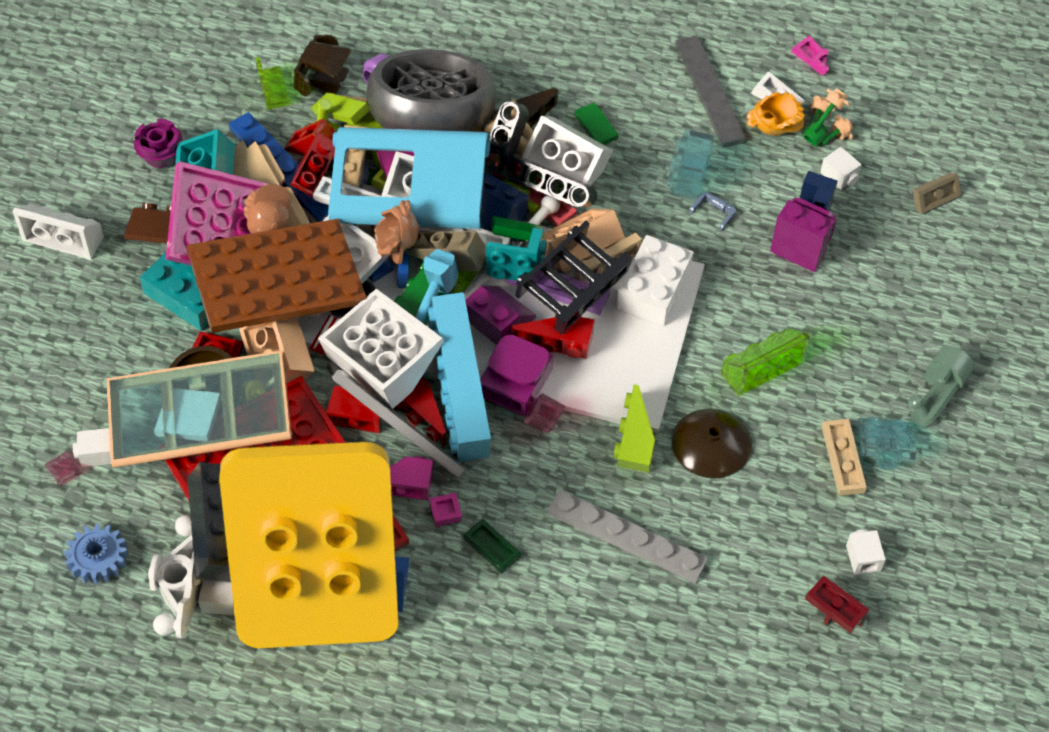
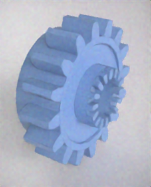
[64,524,129,585]

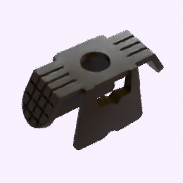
[293,35,351,97]

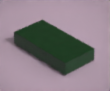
[463,518,521,574]

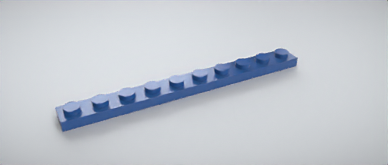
[229,112,394,283]

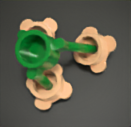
[802,89,853,147]

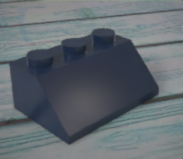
[480,172,529,232]

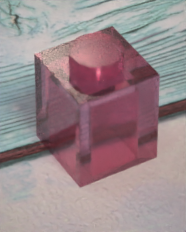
[523,393,565,434]

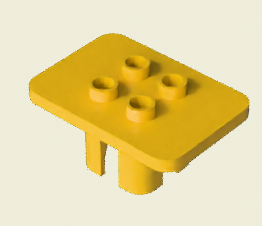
[219,442,398,648]

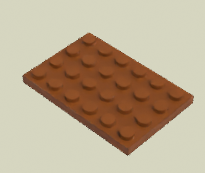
[187,219,367,333]

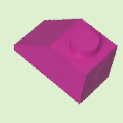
[390,456,433,500]

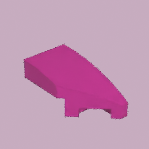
[791,35,829,75]

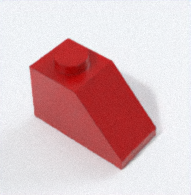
[284,118,337,156]
[327,385,381,434]

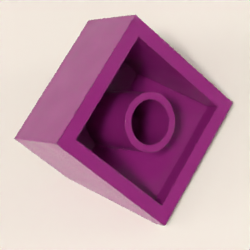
[465,286,536,345]

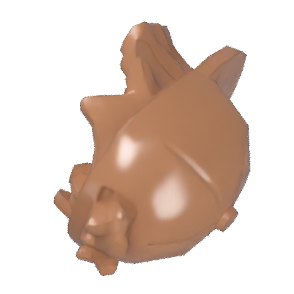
[243,184,290,234]
[374,200,420,264]

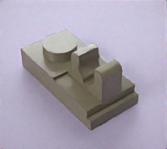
[913,172,961,214]

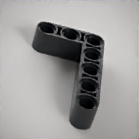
[485,102,597,207]

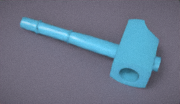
[415,249,458,325]

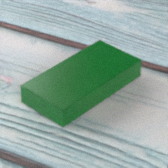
[574,102,619,145]
[490,216,544,241]

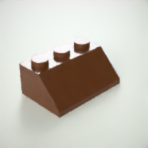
[124,202,171,244]

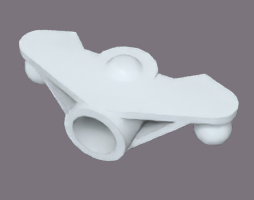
[148,515,202,639]

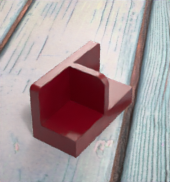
[805,575,869,634]

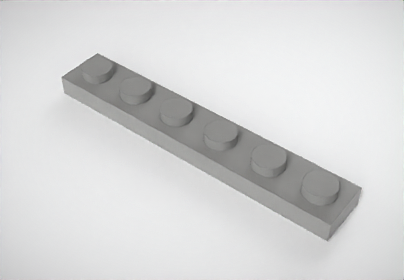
[547,489,708,584]

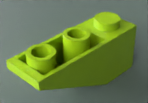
[613,384,655,473]

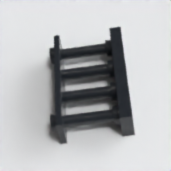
[515,221,633,335]

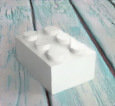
[616,235,694,326]

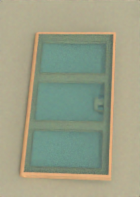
[107,350,292,468]

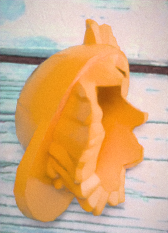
[747,92,805,136]

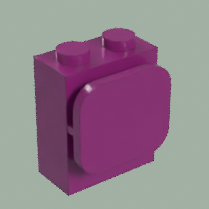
[770,198,837,272]
[480,335,554,417]

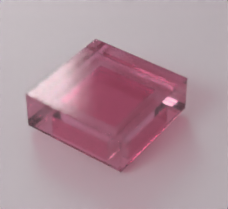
[45,450,83,487]

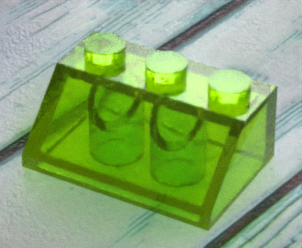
[721,328,810,397]

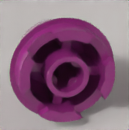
[134,119,183,168]

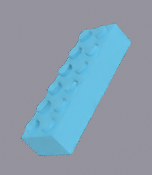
[428,292,491,462]

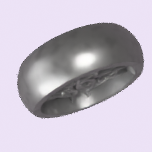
[366,49,497,132]

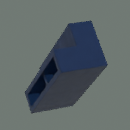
[800,171,838,211]

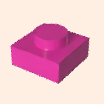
[429,493,462,527]

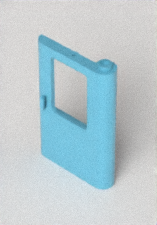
[328,127,490,229]

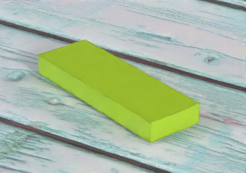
[311,93,370,125]

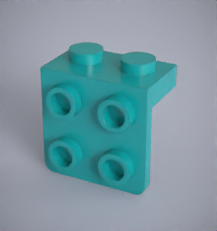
[486,228,547,281]

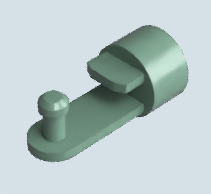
[908,345,975,427]

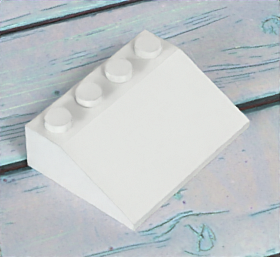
[318,289,444,409]

